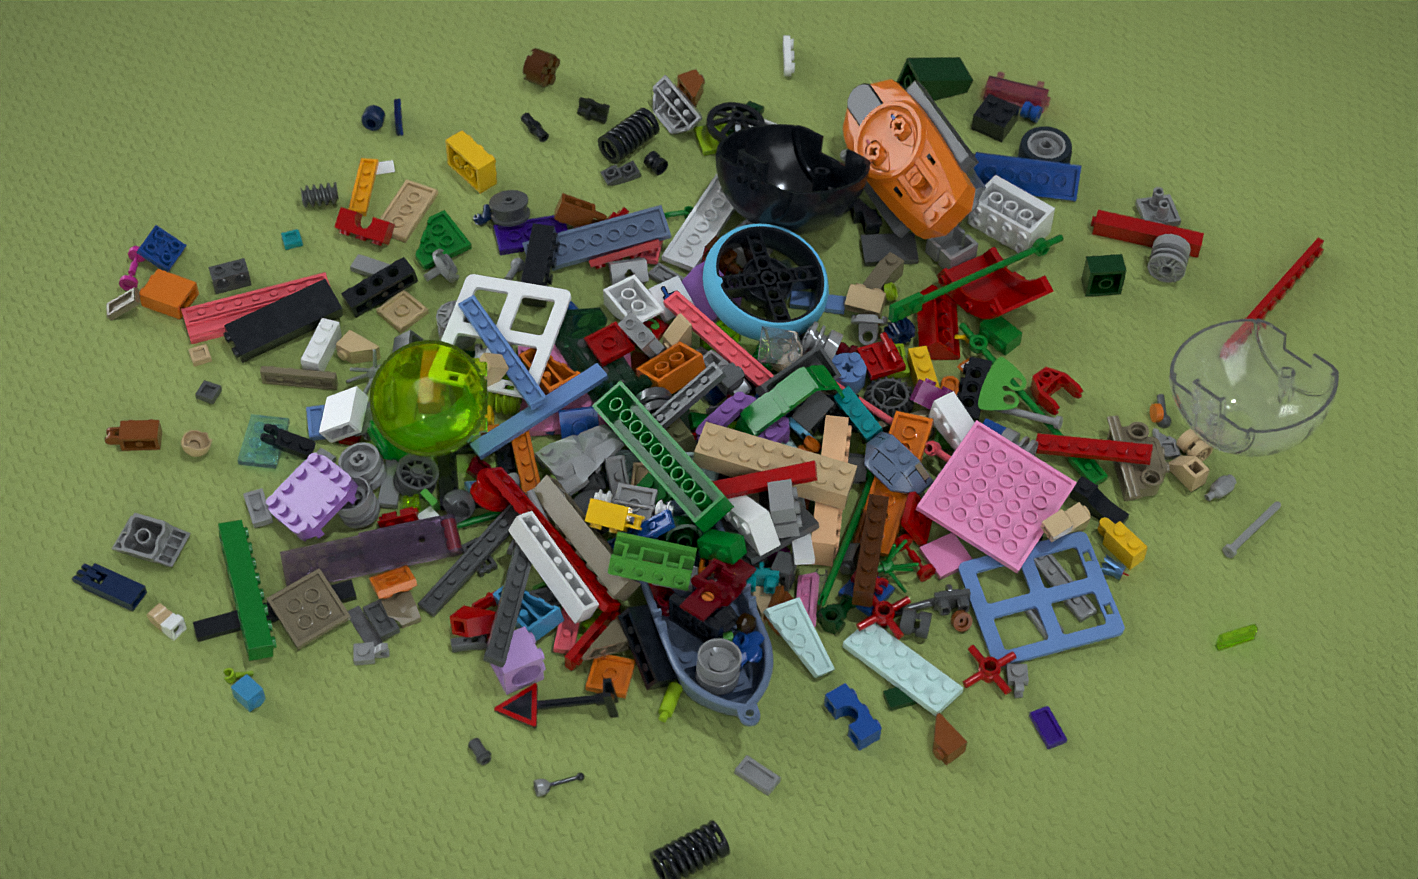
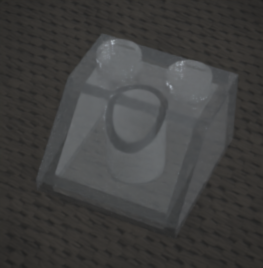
[758,326,803,368]

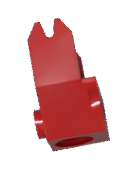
[1030,367,1083,415]

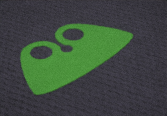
[978,357,1027,411]

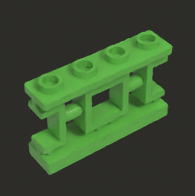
[608,532,697,591]

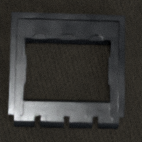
[436,441,516,510]

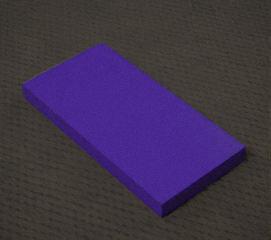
[493,215,568,256]

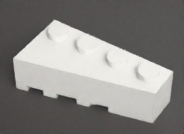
[928,391,975,450]

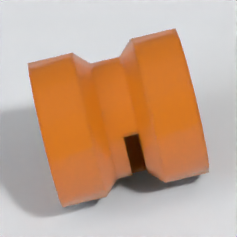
[797,435,822,453]

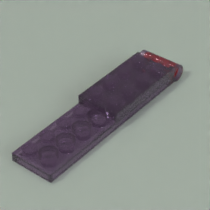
[280,514,463,586]

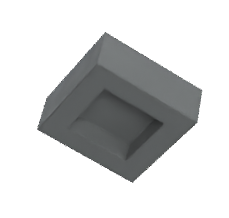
[195,380,222,404]

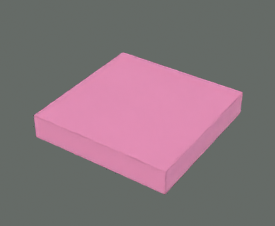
[919,533,972,580]

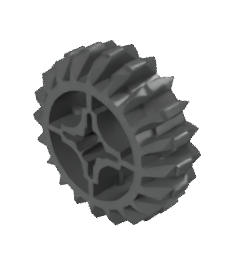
[864,376,915,421]

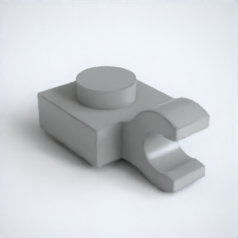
[353,642,390,666]
[1006,664,1029,698]

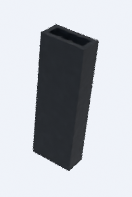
[223,279,343,363]

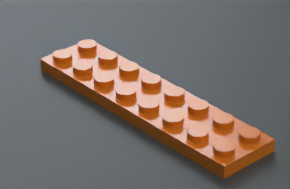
[853,411,934,556]

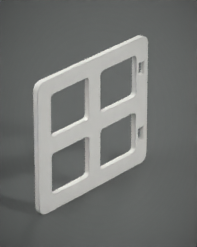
[428,274,571,398]

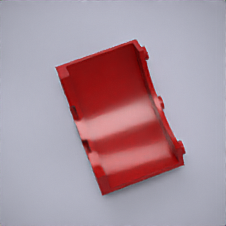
[936,247,1054,319]

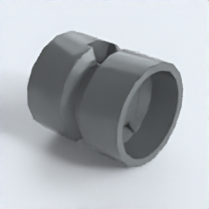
[900,607,932,639]

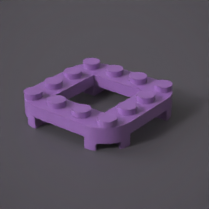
[696,392,790,444]

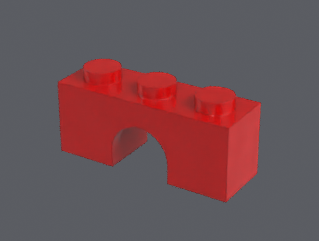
[334,207,395,246]

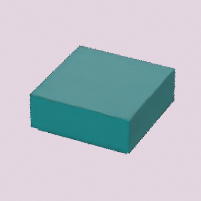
[281,229,303,250]

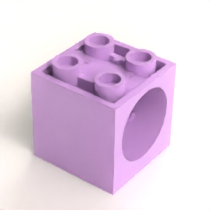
[487,626,546,695]

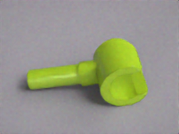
[223,668,254,684]

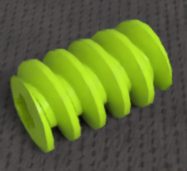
[480,391,522,416]

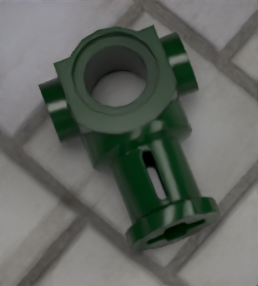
[816,594,857,635]

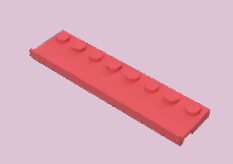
[181,272,330,344]

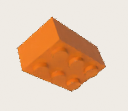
[636,341,706,394]

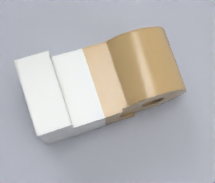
[146,603,187,641]

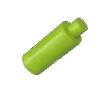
[658,682,683,722]

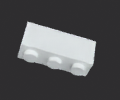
[301,318,342,372]

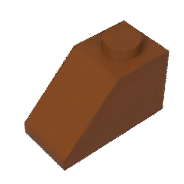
[677,69,705,107]
[933,713,967,765]

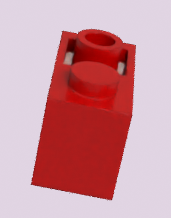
[449,605,496,638]

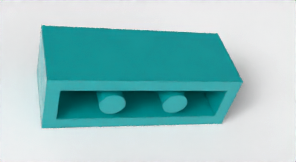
[833,385,883,443]

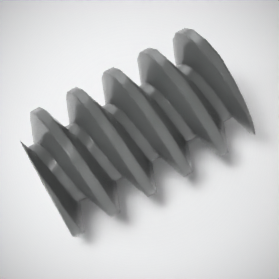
[300,182,339,208]

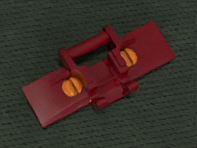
[680,558,757,622]

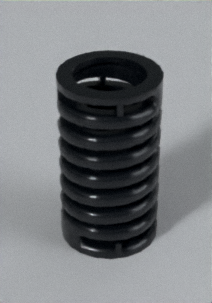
[598,108,660,164]
[650,820,730,879]

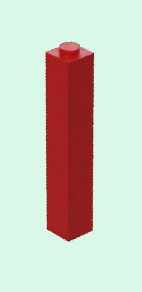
[1090,210,1204,258]

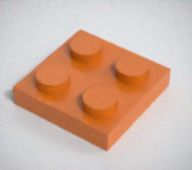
[369,565,418,599]
[586,655,636,699]

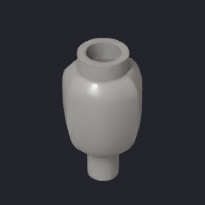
[1204,474,1237,501]

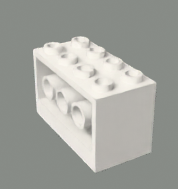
[968,175,1055,253]

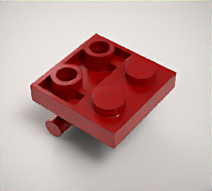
[856,332,906,380]

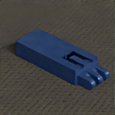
[72,563,147,611]

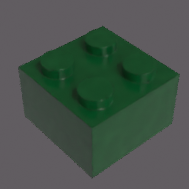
[1081,254,1127,297]

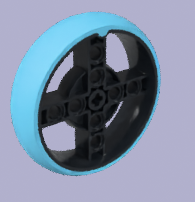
[703,224,829,342]

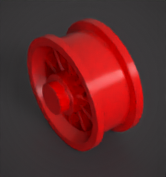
[470,468,516,512]

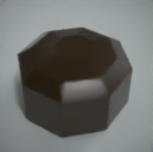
[736,612,757,634]

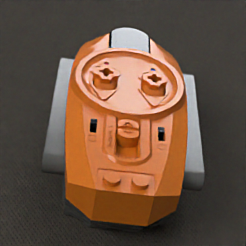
[841,79,986,239]

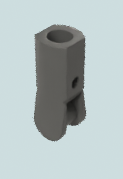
[450,634,487,653]

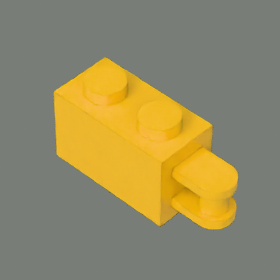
[585,498,645,534]
[1097,517,1148,570]

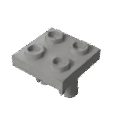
[1135,187,1181,226]

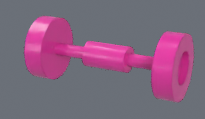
[119,246,146,291]

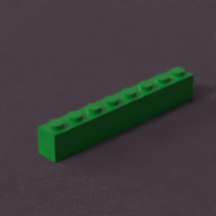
[218,520,277,661]

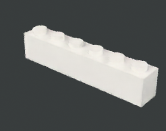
[508,511,599,624]

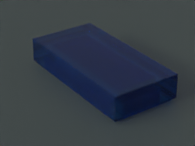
[394,98,404,136]

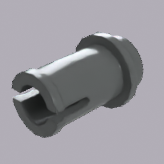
[468,738,492,765]

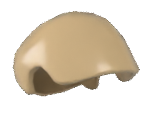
[181,430,212,457]

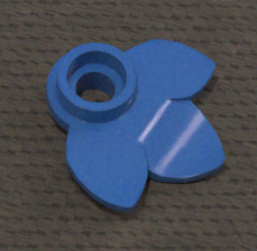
[733,631,765,669]

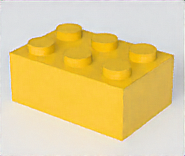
[445,130,497,194]

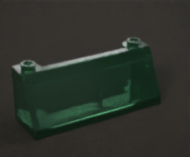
[555,307,652,403]

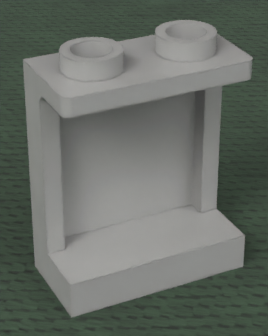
[618,312,667,359]

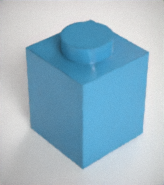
[231,674,266,712]

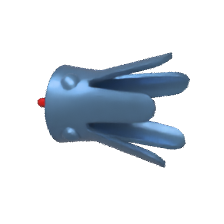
[1101,554,1129,580]

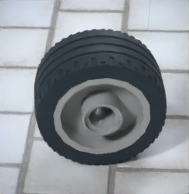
[1018,126,1072,164]

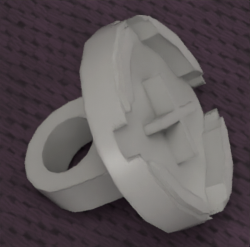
[423,248,459,283]
[851,314,888,346]

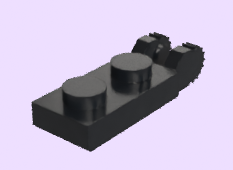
[260,424,316,459]

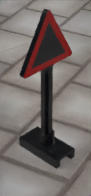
[494,678,619,728]

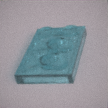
[238,414,290,469]

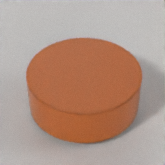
[1150,403,1164,423]

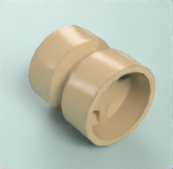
[1176,428,1213,462]

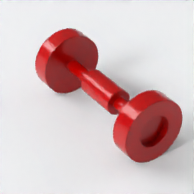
[894,534,936,582]

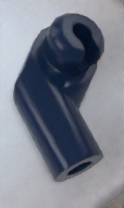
[473,204,492,226]

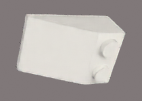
[603,275,664,323]

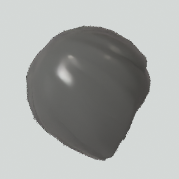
[443,489,475,524]

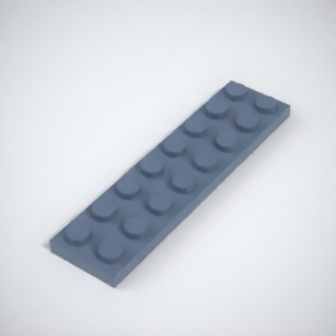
[522,205,671,271]

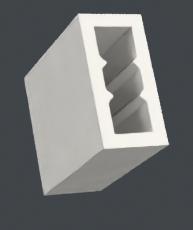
[319,386,368,443]

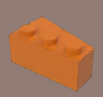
[518,348,580,395]

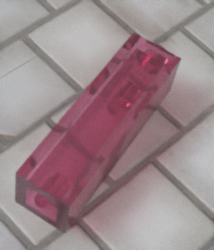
[984,71,1051,113]

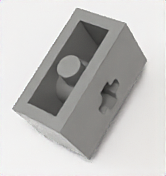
[608,257,649,285]

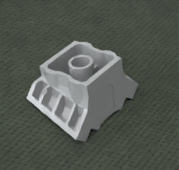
[112,513,191,567]

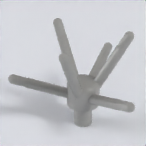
[346,349,384,394]

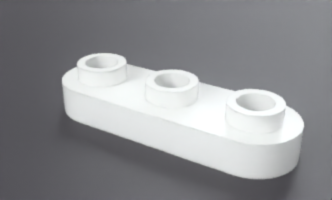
[783,35,795,76]

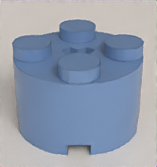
[832,352,867,394]

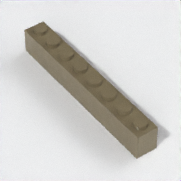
[534,475,641,601]

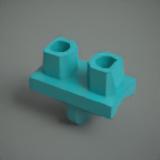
[746,562,779,594]

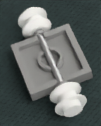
[594,483,674,525]

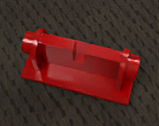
[377,506,421,534]

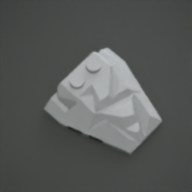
[535,424,625,496]

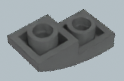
[600,161,641,186]

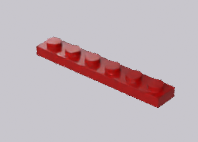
[1036,433,1153,465]

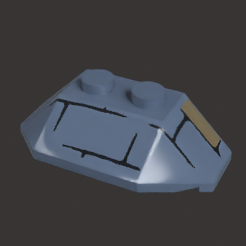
[864,432,934,495]

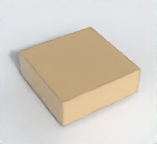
[188,344,212,367]

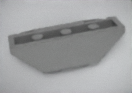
[653,75,703,135]

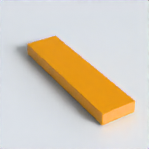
[349,158,379,216]

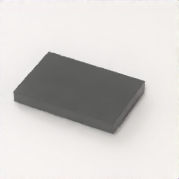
[860,232,919,266]

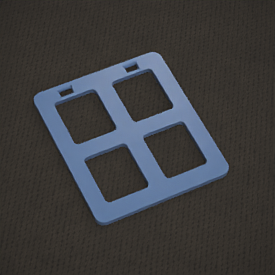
[959,531,1125,667]

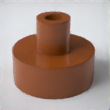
[951,610,972,632]

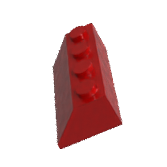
[917,284,960,360]

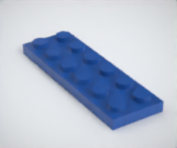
[973,152,1082,201]

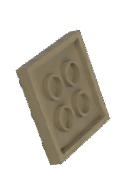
[266,568,351,650]

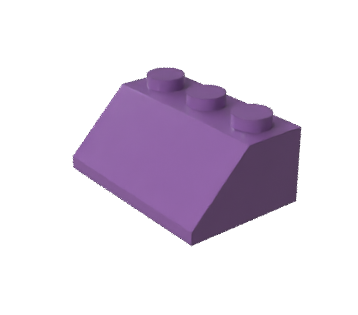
[681,261,742,323]

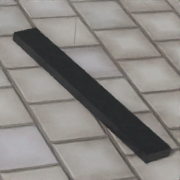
[193,580,357,642]

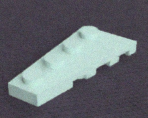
[763,597,835,678]

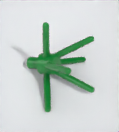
[878,539,919,593]

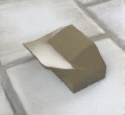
[381,591,421,629]

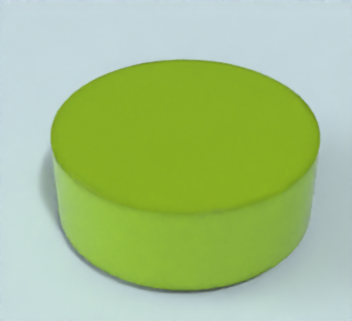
[884,282,898,301]

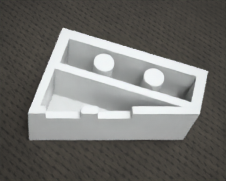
[724,495,781,556]

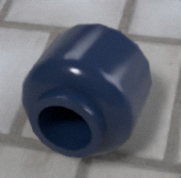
[361,105,386,131]

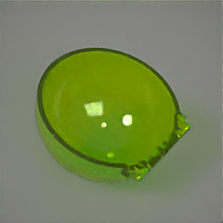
[370,340,488,458]

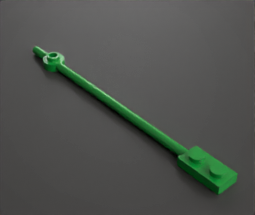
[888,234,1064,323]
[959,323,1108,485]

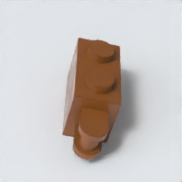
[554,193,607,226]
[105,419,162,451]

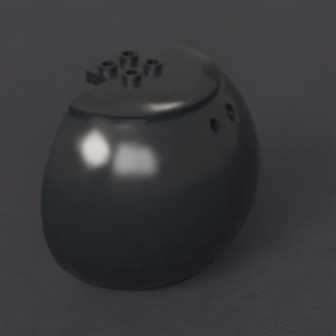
[716,124,870,235]

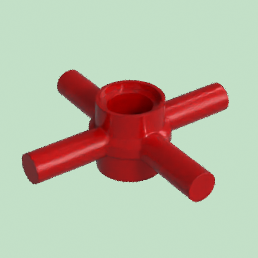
[856,595,911,639]
[962,645,1016,695]

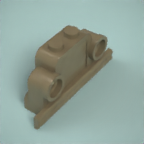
[1107,415,1170,501]

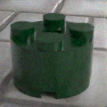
[658,516,703,557]

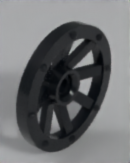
[706,102,765,142]

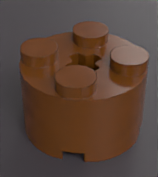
[523,48,560,87]

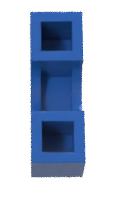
[824,683,882,751]

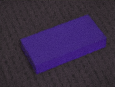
[1029,706,1067,750]

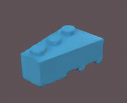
[492,585,564,641]

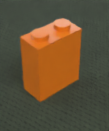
[139,269,199,320]

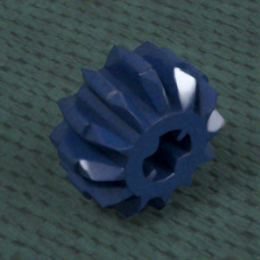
[884,317,916,345]

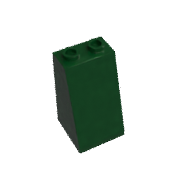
[897,57,973,101]

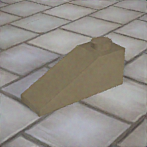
[862,252,904,291]
[582,619,630,661]

